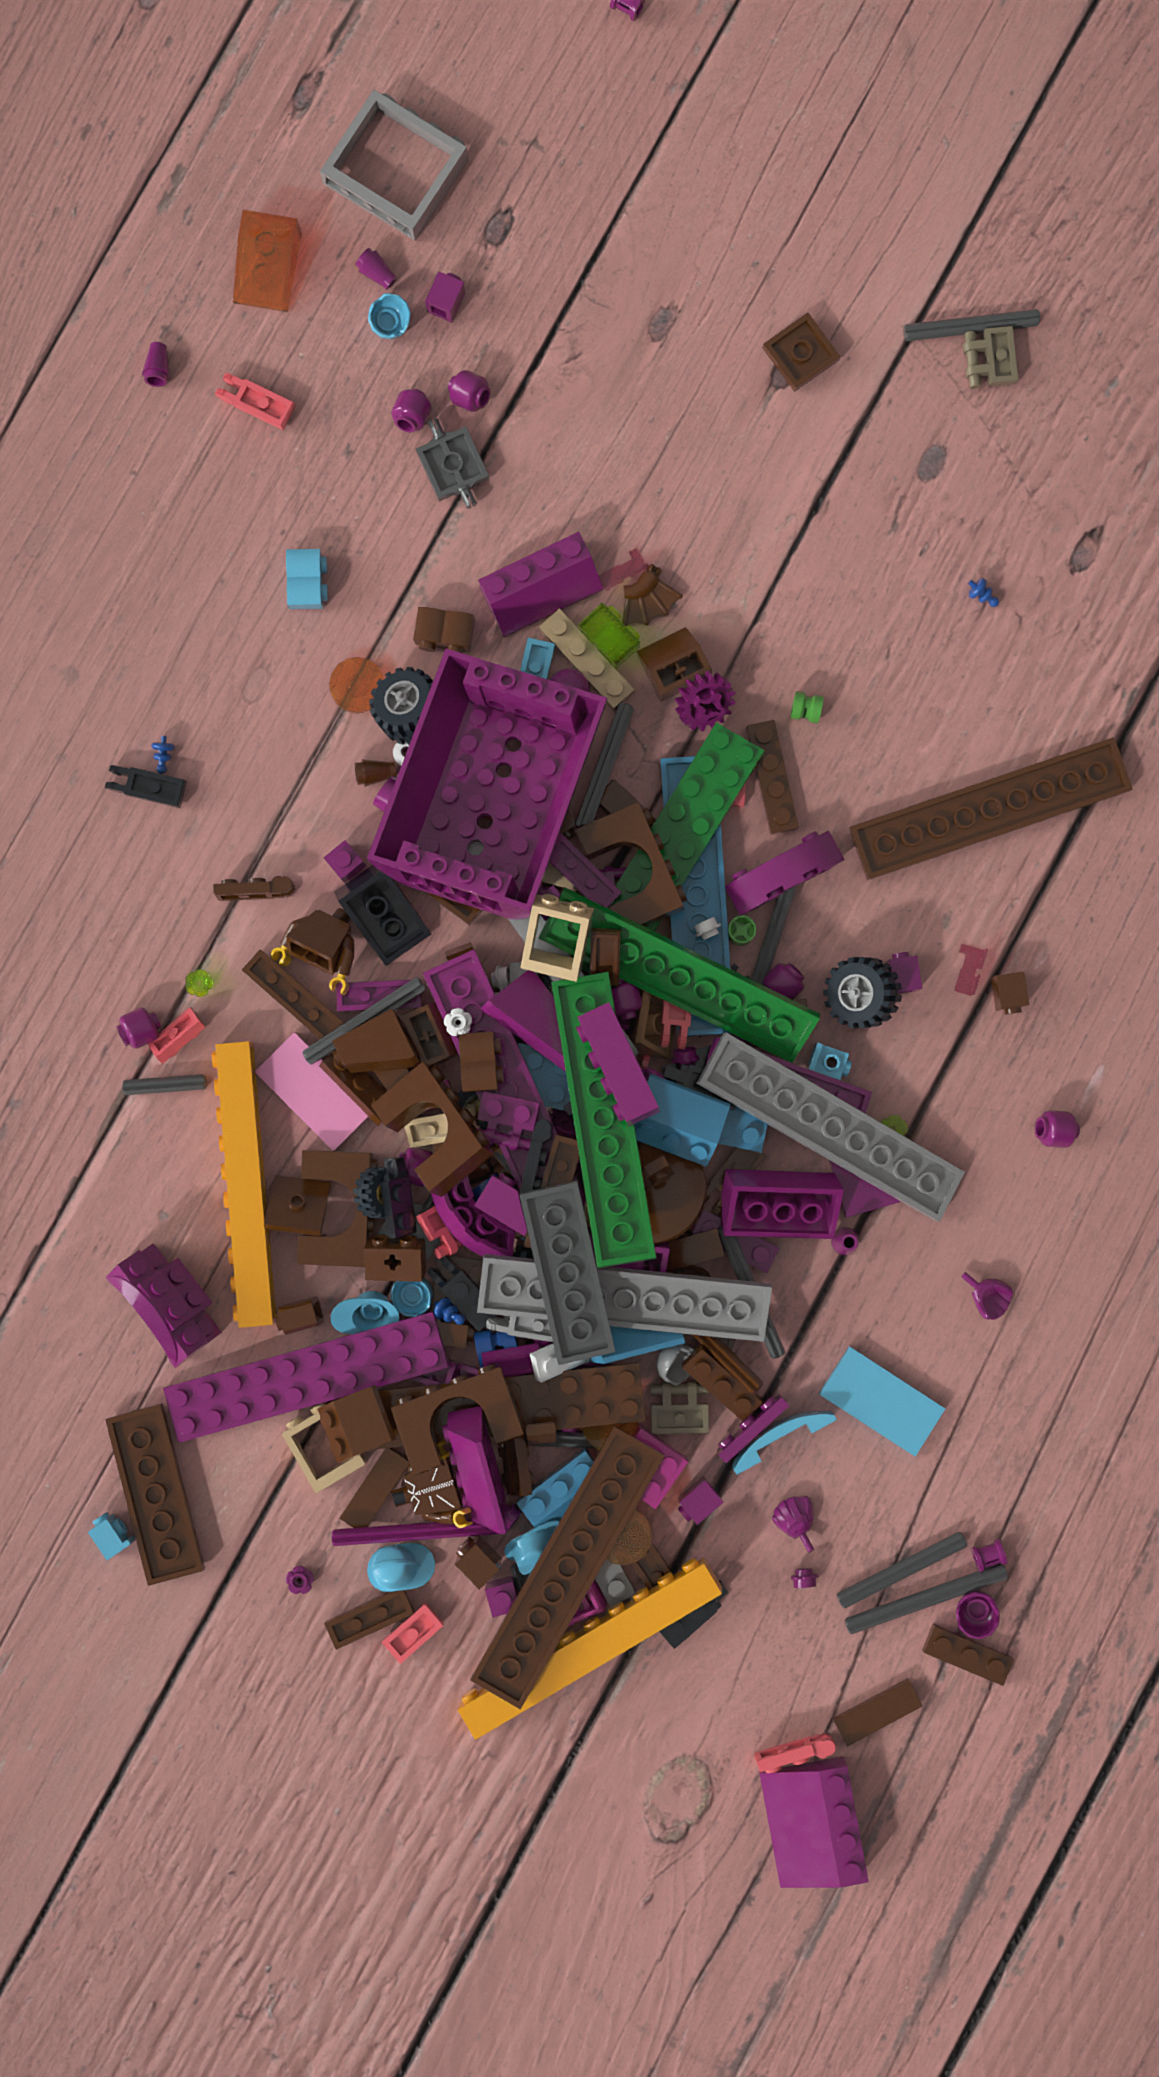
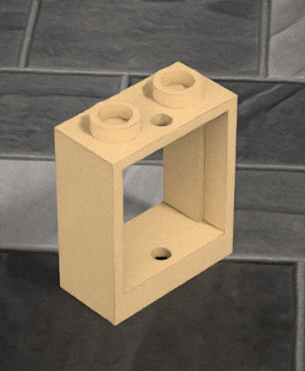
[520,894,594,982]
[282,1402,368,1493]

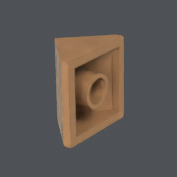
[629,990,675,1059]

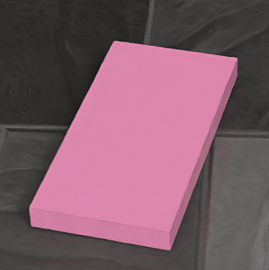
[255,1032,368,1151]

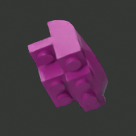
[106,1243,222,1368]

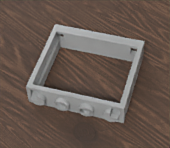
[320,89,468,241]

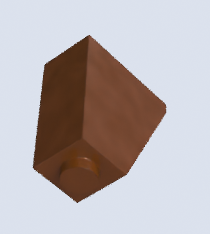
[332,1009,421,1073]

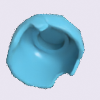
[368,293,411,340]
[391,1278,434,1317]

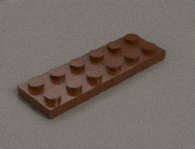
[105,1403,205,1586]

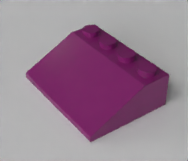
[759,1756,869,1888]

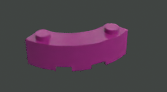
[725,831,845,916]
[431,1176,515,1257]

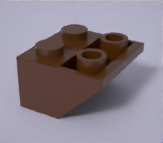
[636,627,712,702]
[402,1002,459,1067]

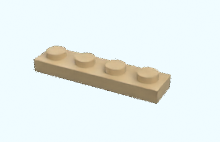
[539,608,634,710]

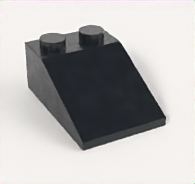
[334,865,432,966]

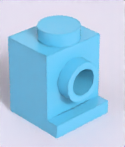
[806,1043,852,1080]
[88,1512,136,1560]

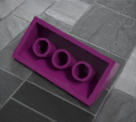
[478,531,603,637]
[721,1169,844,1239]
[443,1406,506,1534]

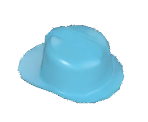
[330,1291,399,1334]
[504,1520,559,1575]
[367,1543,435,1592]

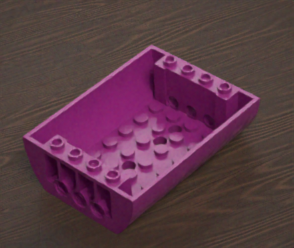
[367,648,607,920]

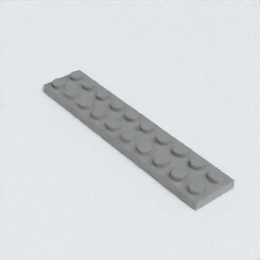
[697,1033,965,1222]
[477,1254,772,1342]

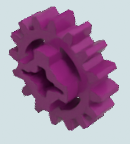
[675,671,735,731]

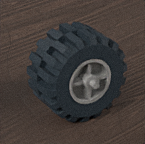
[369,667,433,745]
[823,957,902,1028]

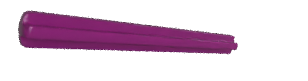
[331,1519,499,1546]

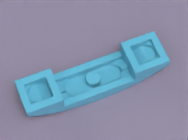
[732,1411,837,1475]

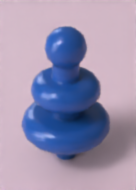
[968,578,1000,607]
[151,736,175,774]
[433,1298,465,1325]

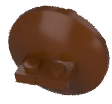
[637,1141,707,1244]

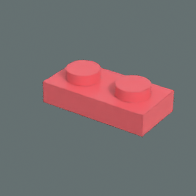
[148,1007,206,1064]
[382,1602,444,1664]

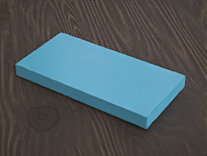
[818,1346,945,1457]

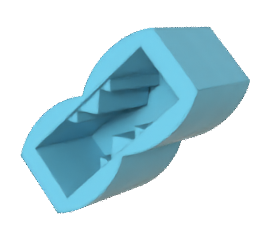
[286,549,328,609]

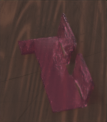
[599,548,648,591]
[954,944,988,996]

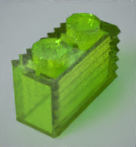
[578,602,640,670]

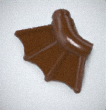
[622,564,683,627]

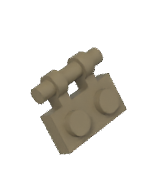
[963,326,1018,389]
[651,1381,709,1434]

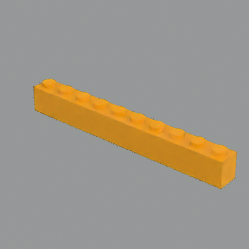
[212,1041,276,1328]
[458,1557,722,1740]

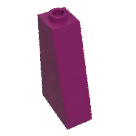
[481,970,566,1072]

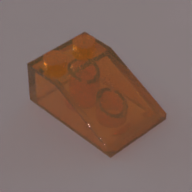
[233,210,302,312]

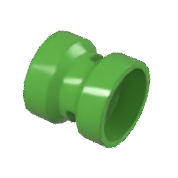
[790,691,824,724]
[728,915,756,946]

